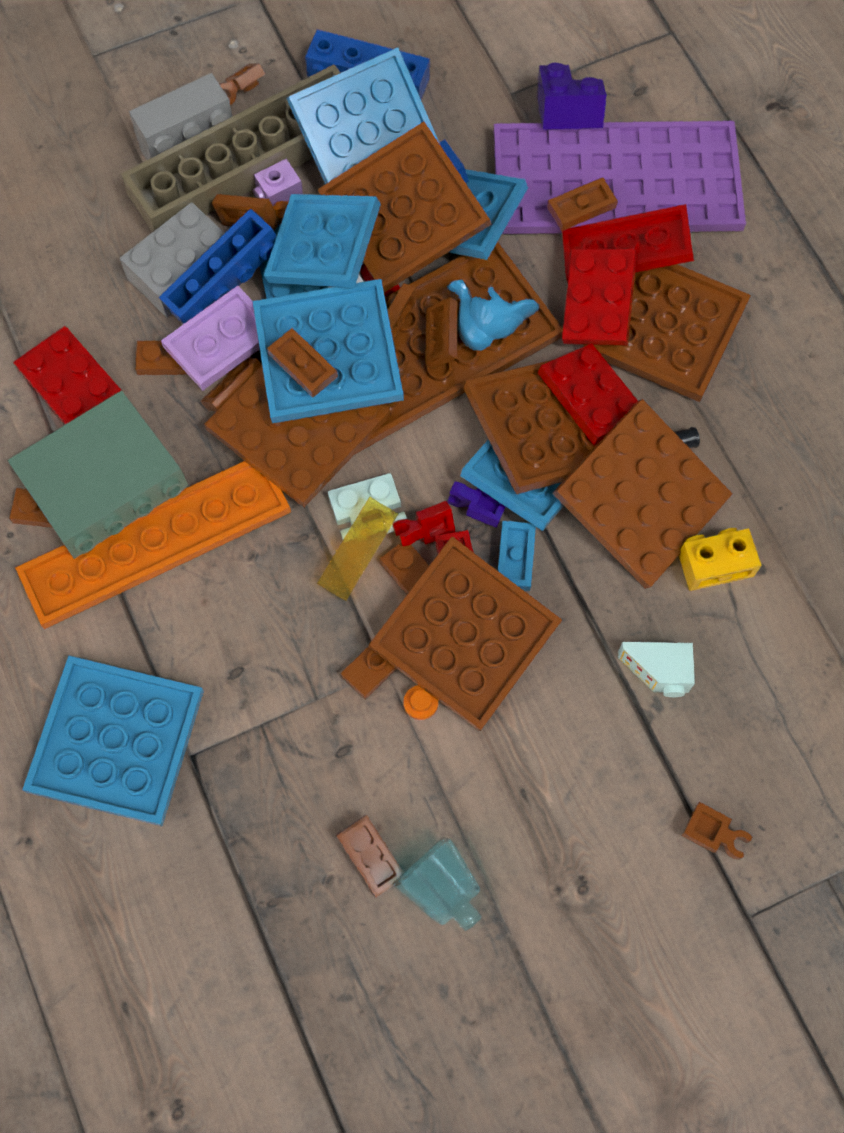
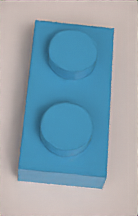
[498,521,536,591]

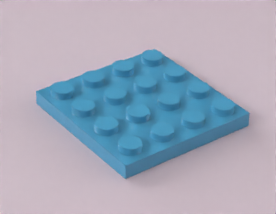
[287,47,439,184]
[252,279,404,424]
[22,655,204,827]

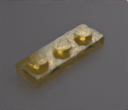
[317,496,398,601]

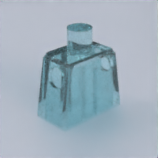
[392,837,481,931]

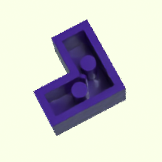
[537,62,607,130]

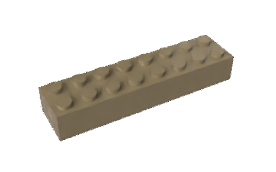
[121,64,340,232]

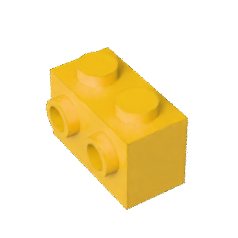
[679,528,762,591]

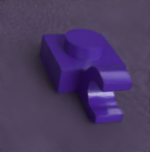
[447,481,506,528]

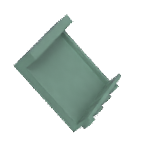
[8,391,189,559]

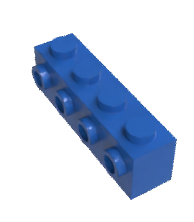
[305,29,430,100]
[158,209,277,324]

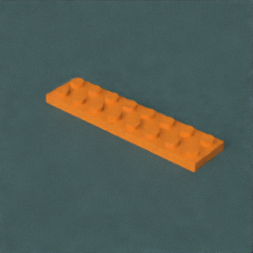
[15,461,291,629]

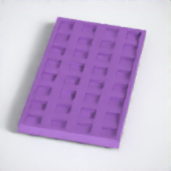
[493,121,746,234]

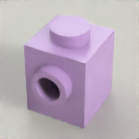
[253,159,303,206]

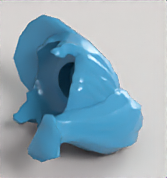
[447,280,539,351]

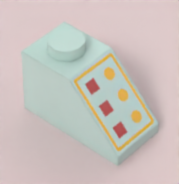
[618,642,695,697]

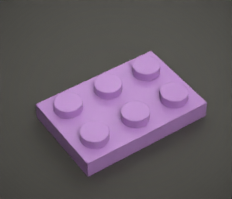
[161,286,260,391]

